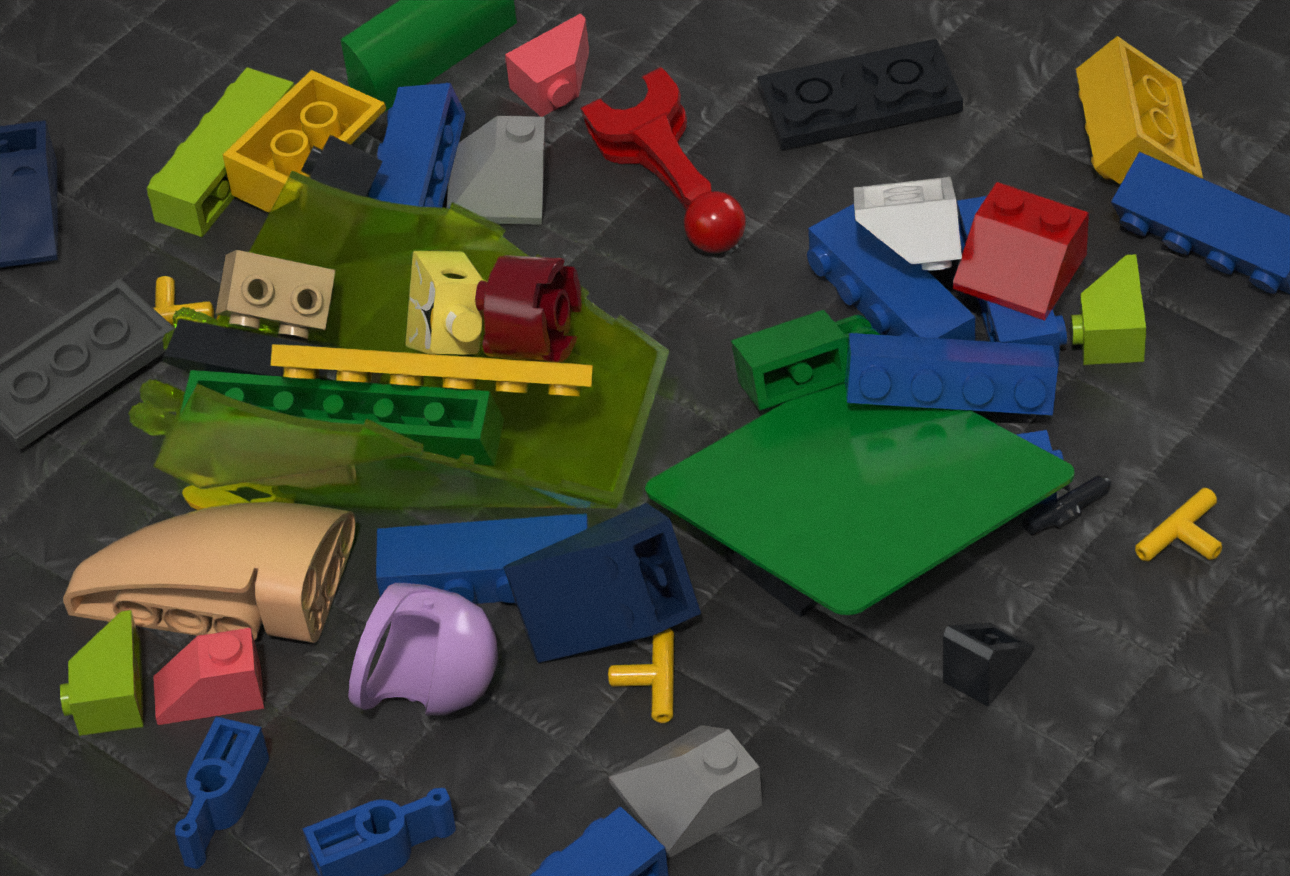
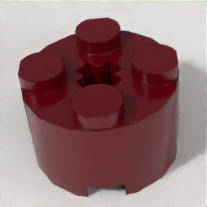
[475,255,582,362]

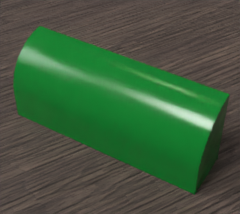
[340,0,517,114]

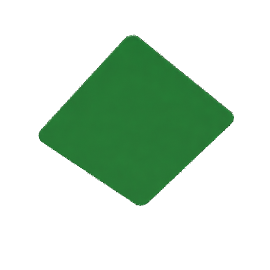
[645,382,1075,615]

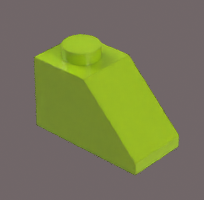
[1070,254,1146,365]
[60,610,144,736]

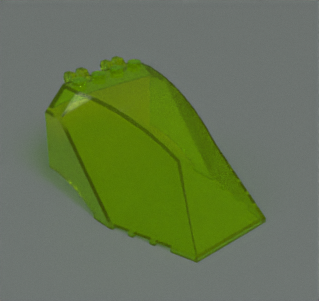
[129,170,670,510]

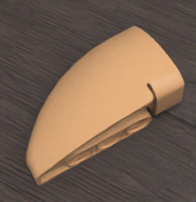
[63,502,356,643]

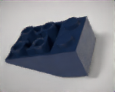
[0,120,58,268]
[503,503,701,663]

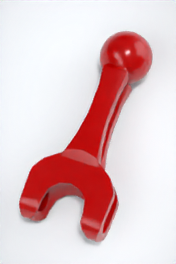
[580,67,746,253]

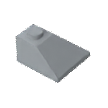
[446,116,545,225]
[609,725,762,859]

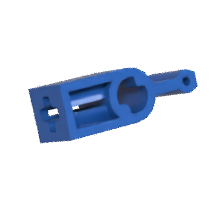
[175,716,269,869]
[302,788,456,876]

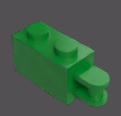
[731,310,880,410]

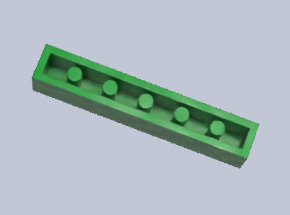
[179,370,504,466]

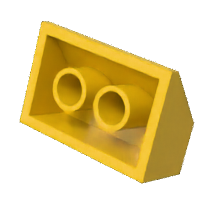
[1076,36,1203,185]
[222,70,386,212]

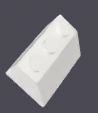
[853,177,962,270]

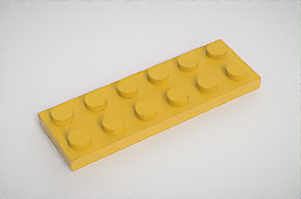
[271,344,593,396]

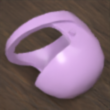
[348,583,498,716]

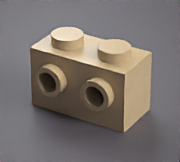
[216,250,335,340]

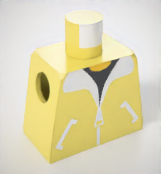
[405,251,483,354]

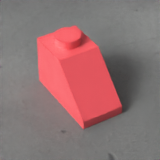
[505,14,589,117]
[153,628,264,725]

